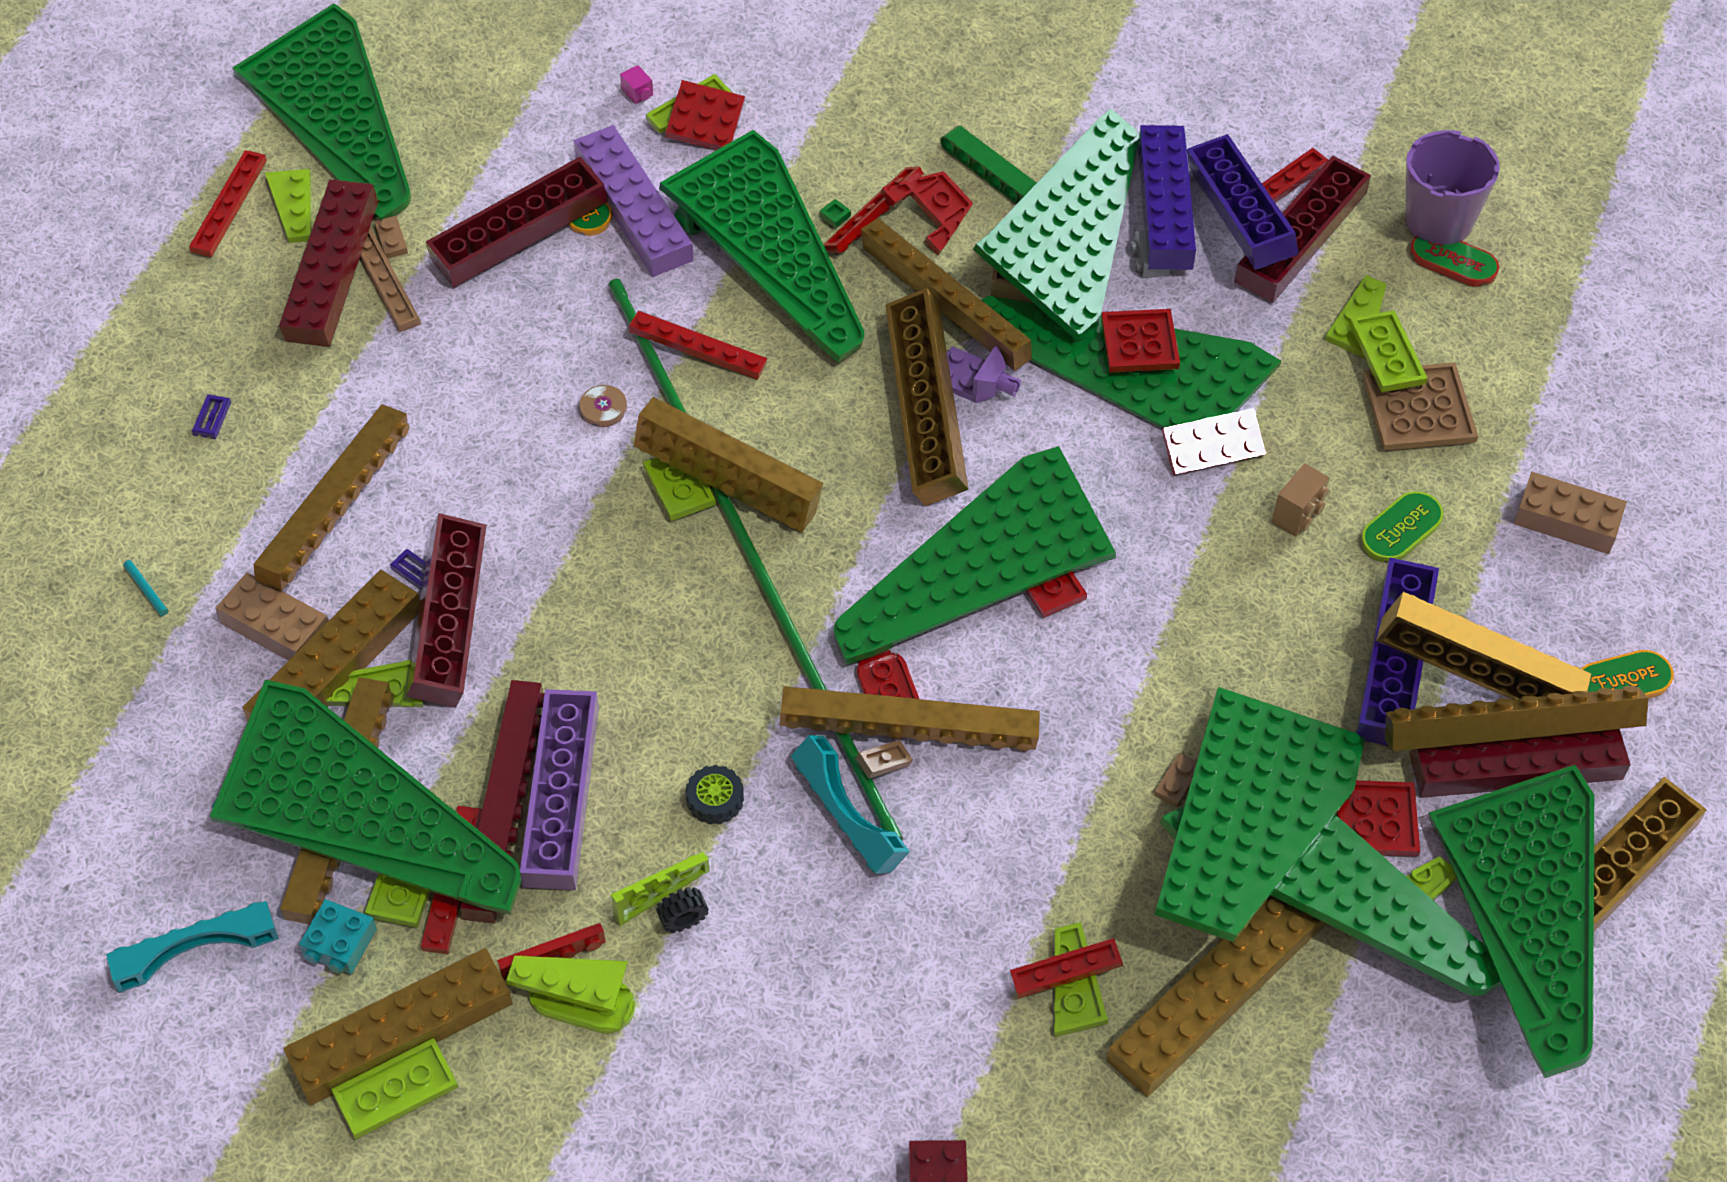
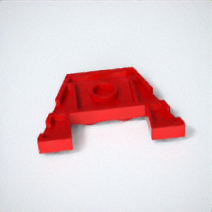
[880,171,973,255]

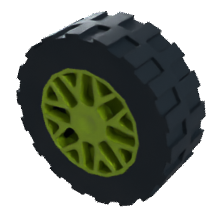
[686,765,744,825]

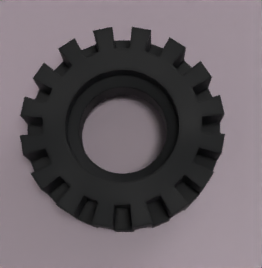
[656,887,709,933]

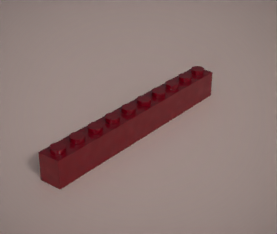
[460,680,545,924]

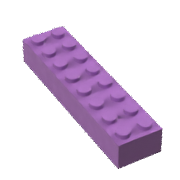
[573,125,694,277]
[520,689,599,890]

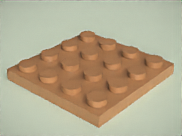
[1362,362,1478,451]

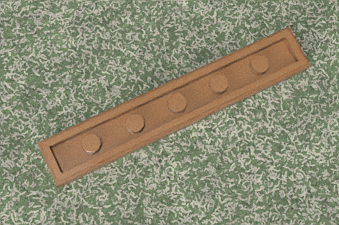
[360,227,421,332]

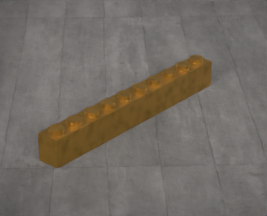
[861,218,1032,371]
[253,404,409,591]
[280,677,394,925]
[779,686,1040,751]
[1385,686,1648,751]

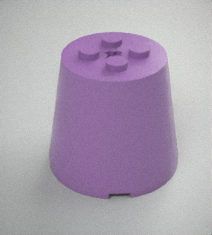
[1405,130,1500,244]

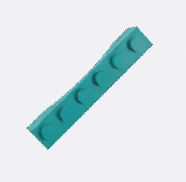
[790,735,910,874]
[106,901,279,993]

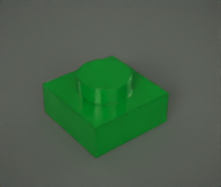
[819,199,851,228]

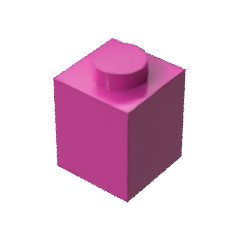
[620,65,654,104]

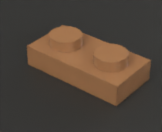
[374,216,408,259]
[856,740,913,778]
[1154,753,1196,807]

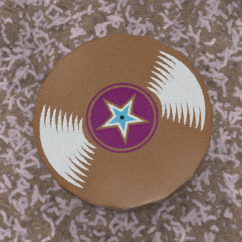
[579,385,627,427]

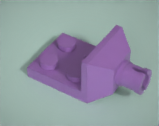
[947,346,1021,403]

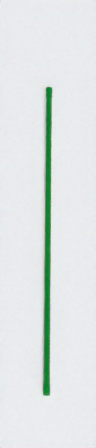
[608,278,903,840]

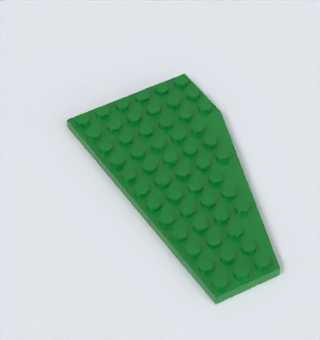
[1154,687,1365,942]

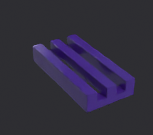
[192,394,231,439]
[390,549,426,590]

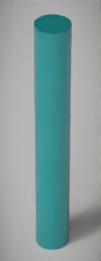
[123,560,169,617]

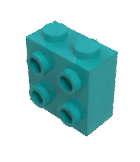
[299,899,377,975]

